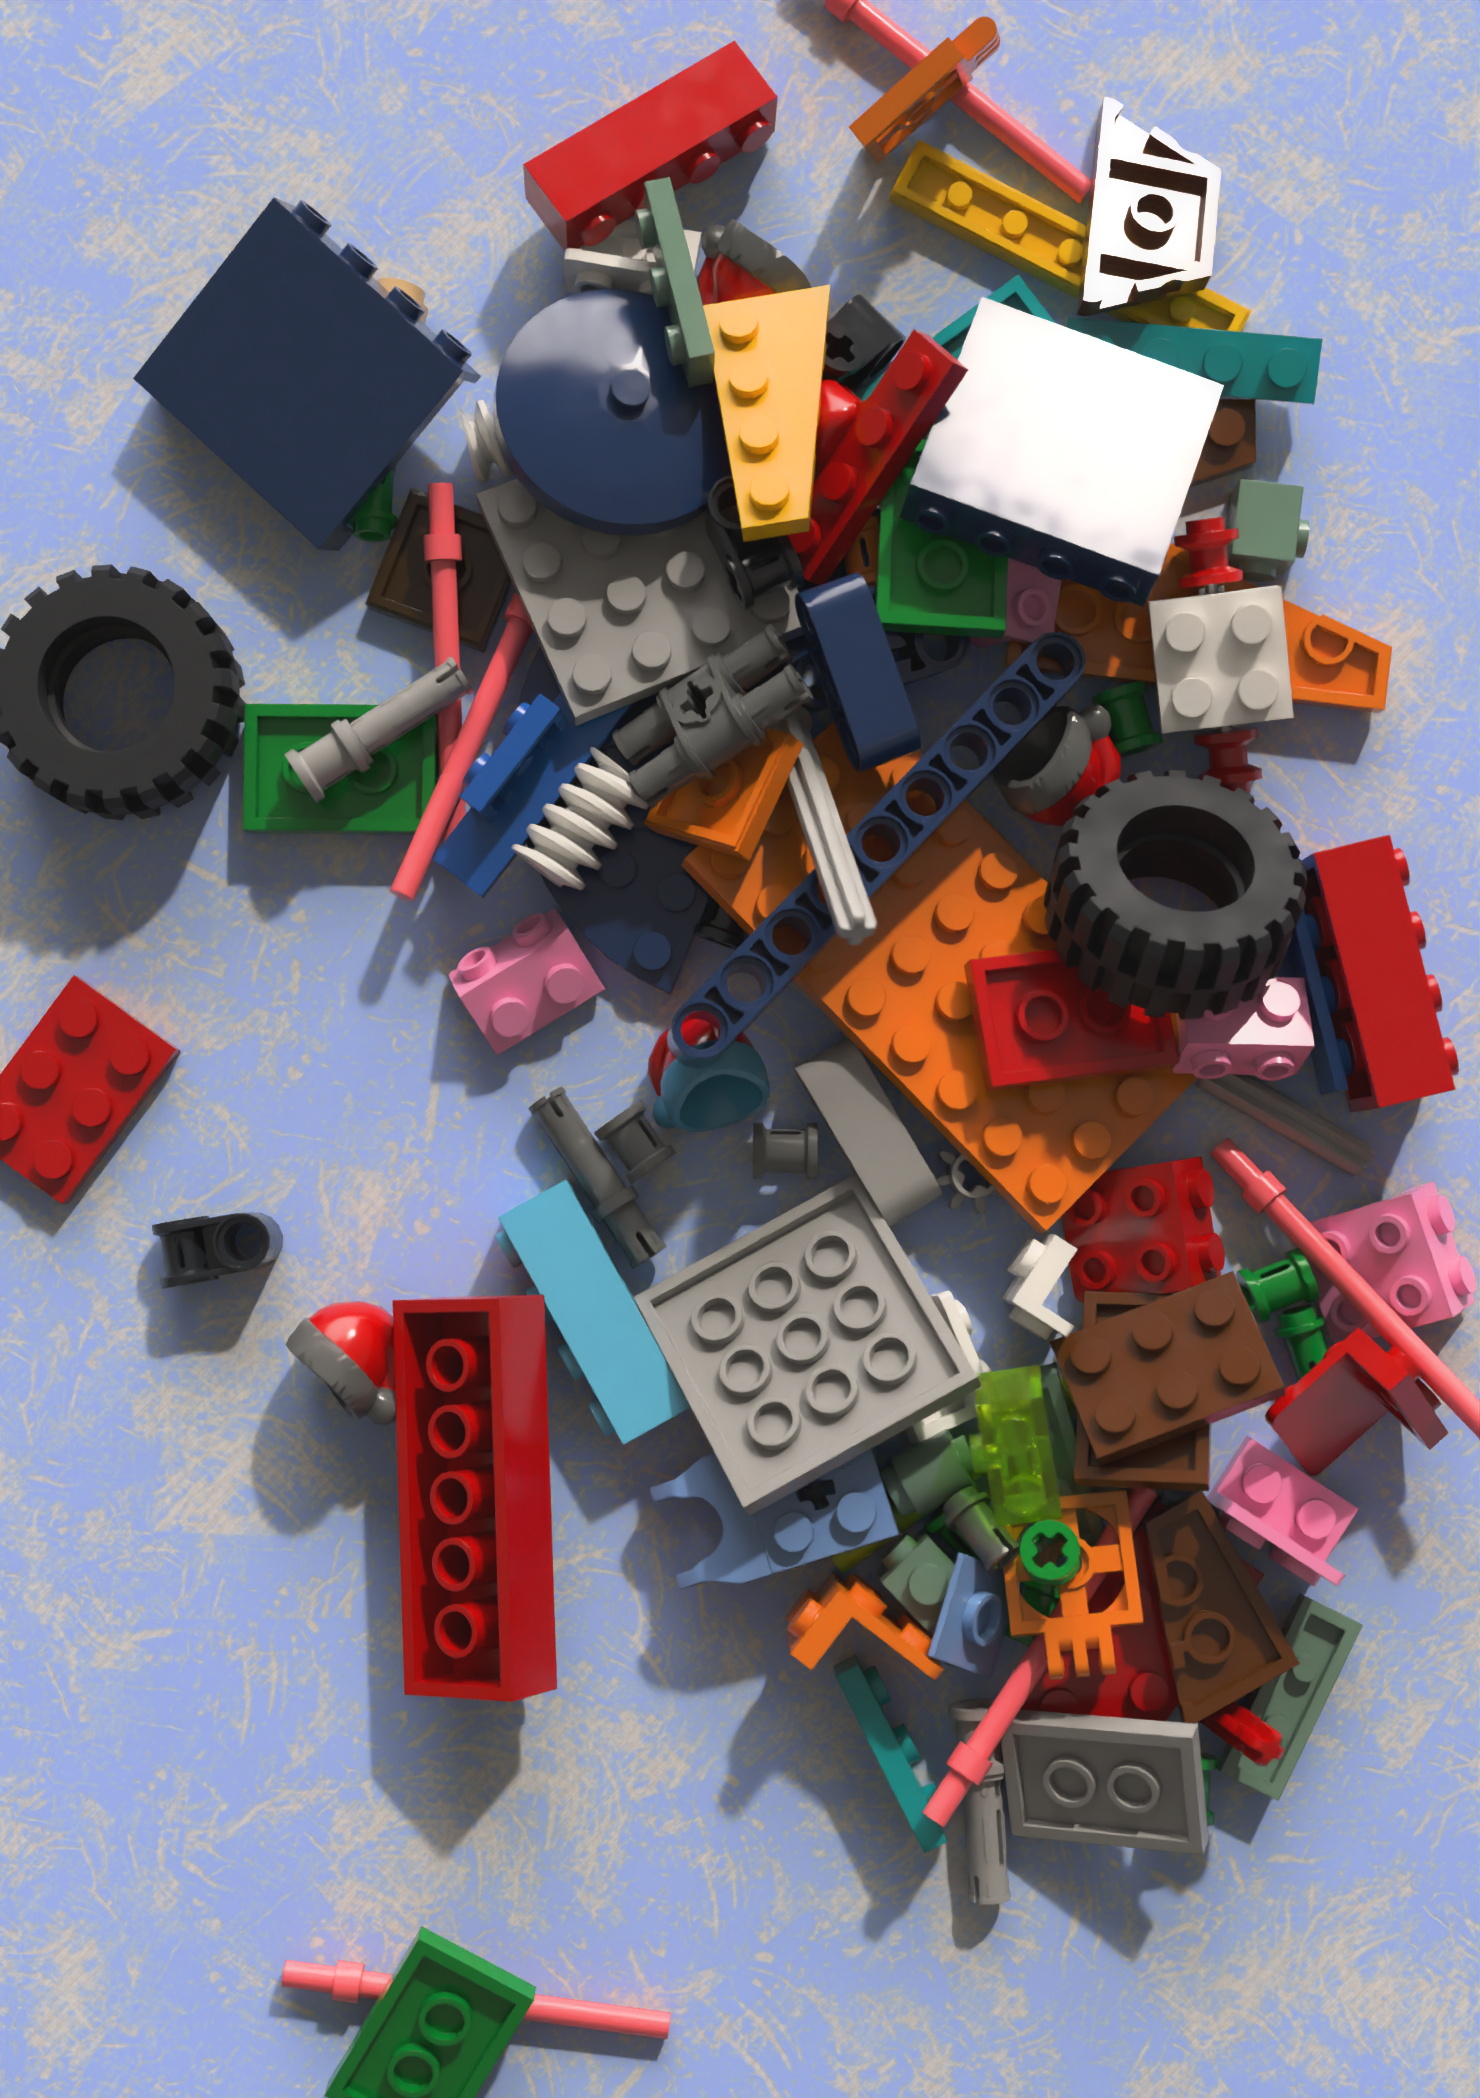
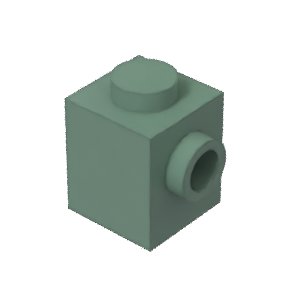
[1225,479,1309,582]
[878,1528,956,1630]

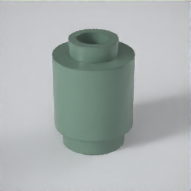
[880,1429,982,1517]

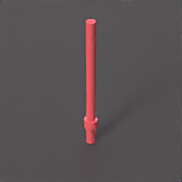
[824,0,1091,204]
[423,483,466,844]
[390,593,534,901]
[1211,1138,1480,1439]
[922,1488,1158,1827]
[281,1960,671,2040]

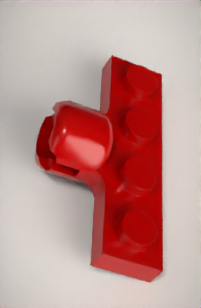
[787,329,968,585]

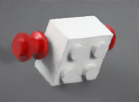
[1148,517,1294,793]

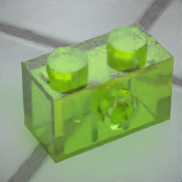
[969,1365,1062,1527]

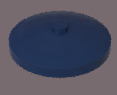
[493,289,732,536]

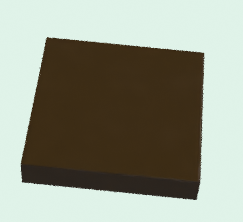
[365,488,512,653]

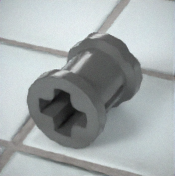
[594,1100,676,1184]
[753,1123,818,1180]

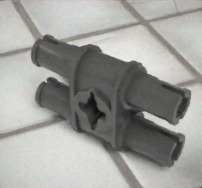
[612,624,813,808]

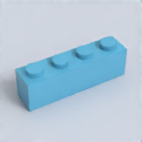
[495,1179,691,1445]

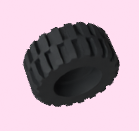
[0,564,246,820]
[1044,770,1307,1020]

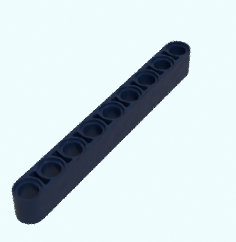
[667,631,1086,1068]

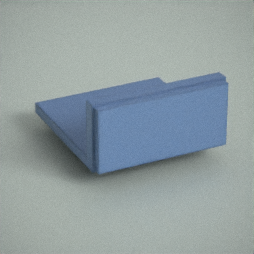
[928,1553,1020,1678]

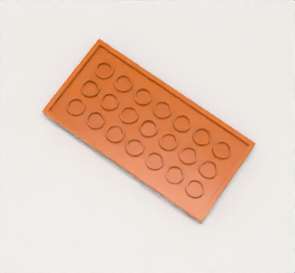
[681,722,1198,1234]

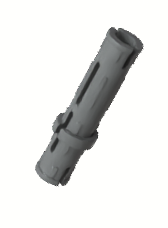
[528,1087,667,1269]

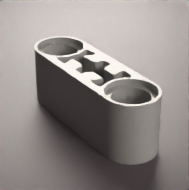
[794,1037,943,1227]

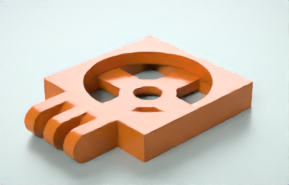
[849,16,1000,165]
[996,1490,1144,1680]

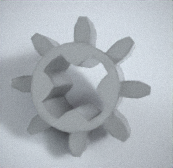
[935,1151,1004,1214]

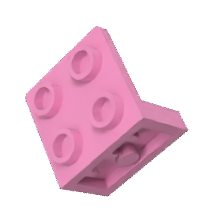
[1207,1436,1358,1587]

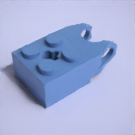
[650,1447,901,1589]

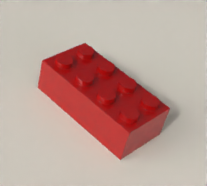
[1301,834,1459,1113]

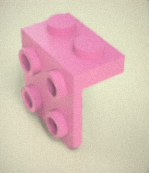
[1301,1181,1476,1343]

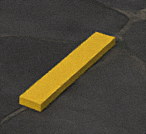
[889,139,1252,332]

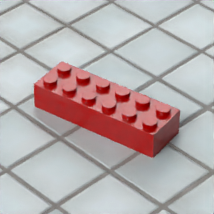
[392,1295,557,1702]

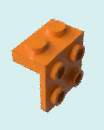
[785,1571,944,1680]

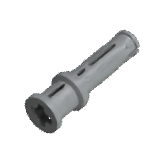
[285,657,474,803]
[949,1698,1010,1905]

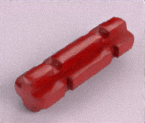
[1199,1701,1284,1767]

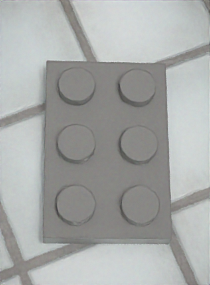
[1001,1709,1209,1855]

